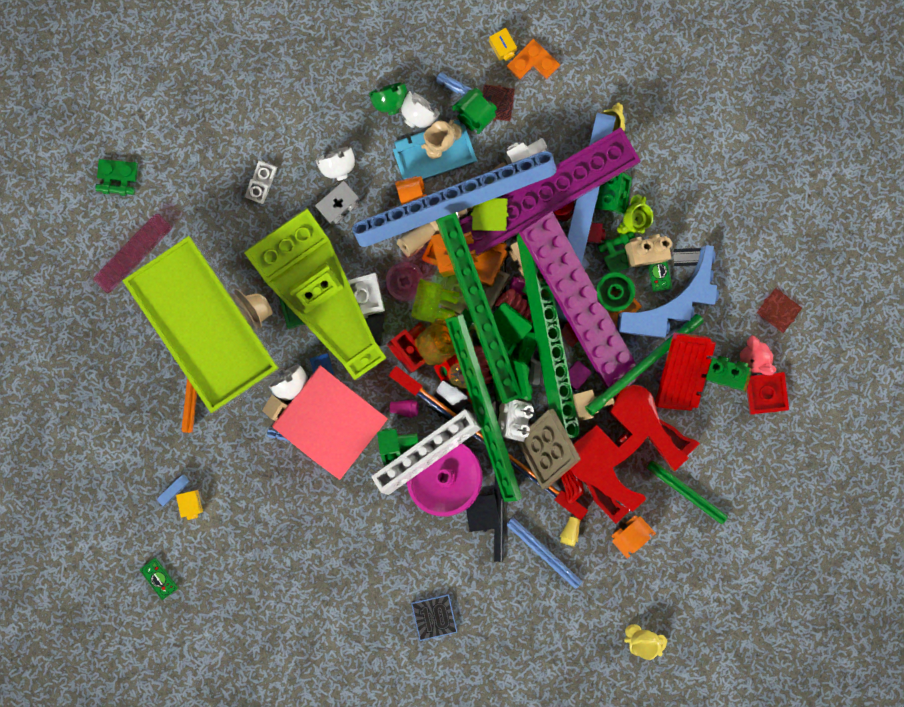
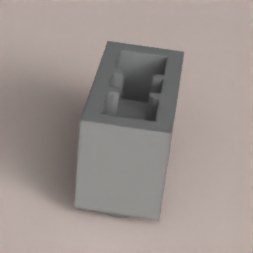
[315,181,360,225]

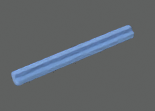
[507,518,582,589]

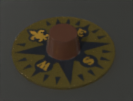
[448,362,467,388]

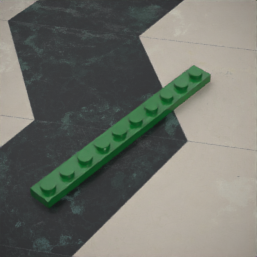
[436,212,522,404]
[445,314,522,502]

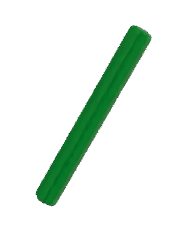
[646,460,728,524]

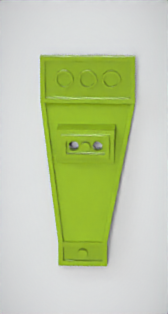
[244,208,386,380]

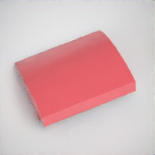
[272,365,388,480]

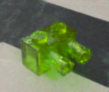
[411,278,460,323]

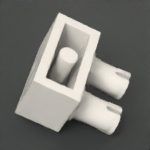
[505,138,547,164]
[498,400,534,442]

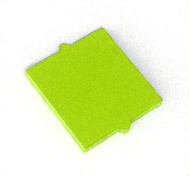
[471,198,509,231]

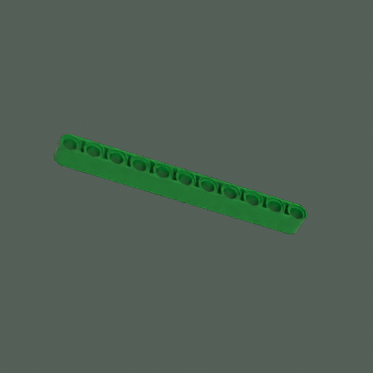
[517,233,579,438]

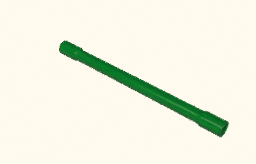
[585,314,704,416]

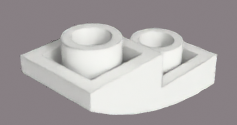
[245,161,278,204]

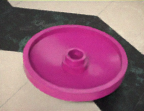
[407,443,483,517]

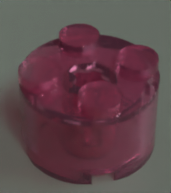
[386,262,425,302]

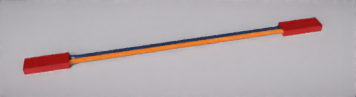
[388,366,588,520]

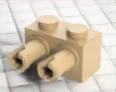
[625,234,672,268]
[573,390,614,421]

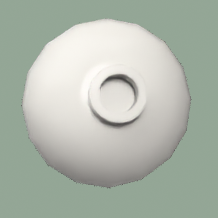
[401,91,440,128]
[315,147,355,181]
[269,364,308,400]

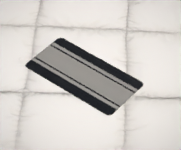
[673,248,701,266]

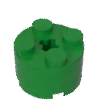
[452,88,497,134]
[595,272,635,313]

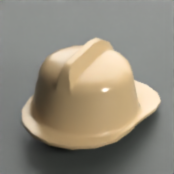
[234,289,273,329]

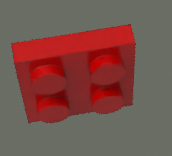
[747,372,789,415]

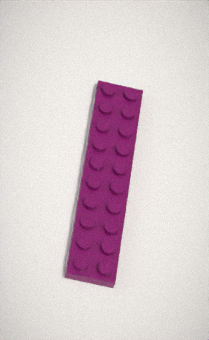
[459,127,641,257]
[519,211,643,397]

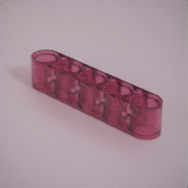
[93,213,172,294]

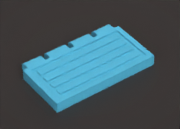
[393,120,477,180]

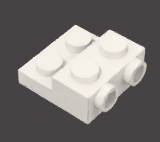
[348,273,385,318]

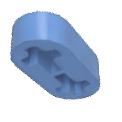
[157,475,190,507]

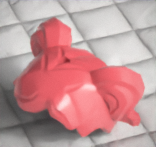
[740,335,776,375]

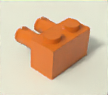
[431,231,478,278]

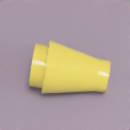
[560,517,581,547]

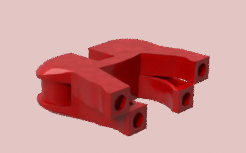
[561,385,700,524]

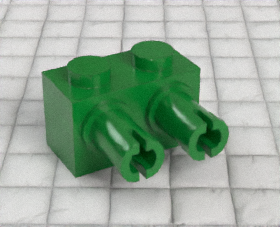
[706,356,752,392]
[377,428,419,466]

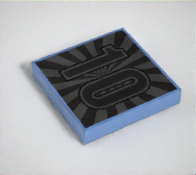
[411,594,457,641]

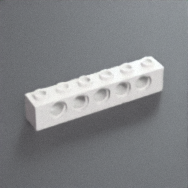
[371,410,482,495]

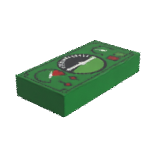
[647,261,672,292]
[140,558,179,600]

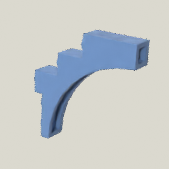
[617,245,719,338]

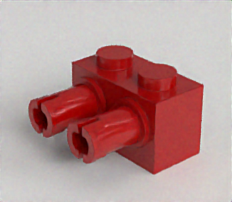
[386,322,439,374]

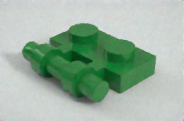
[95,159,138,196]
[597,232,635,273]

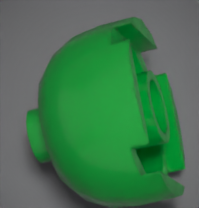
[368,82,408,115]

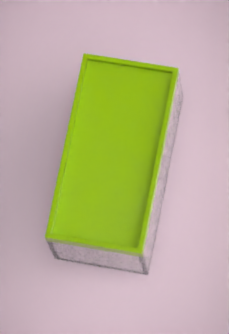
[122,236,286,413]

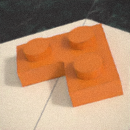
[507,39,560,80]

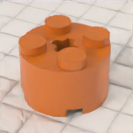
[395,176,427,205]
[611,515,656,559]

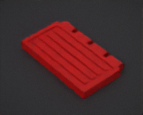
[655,332,716,411]

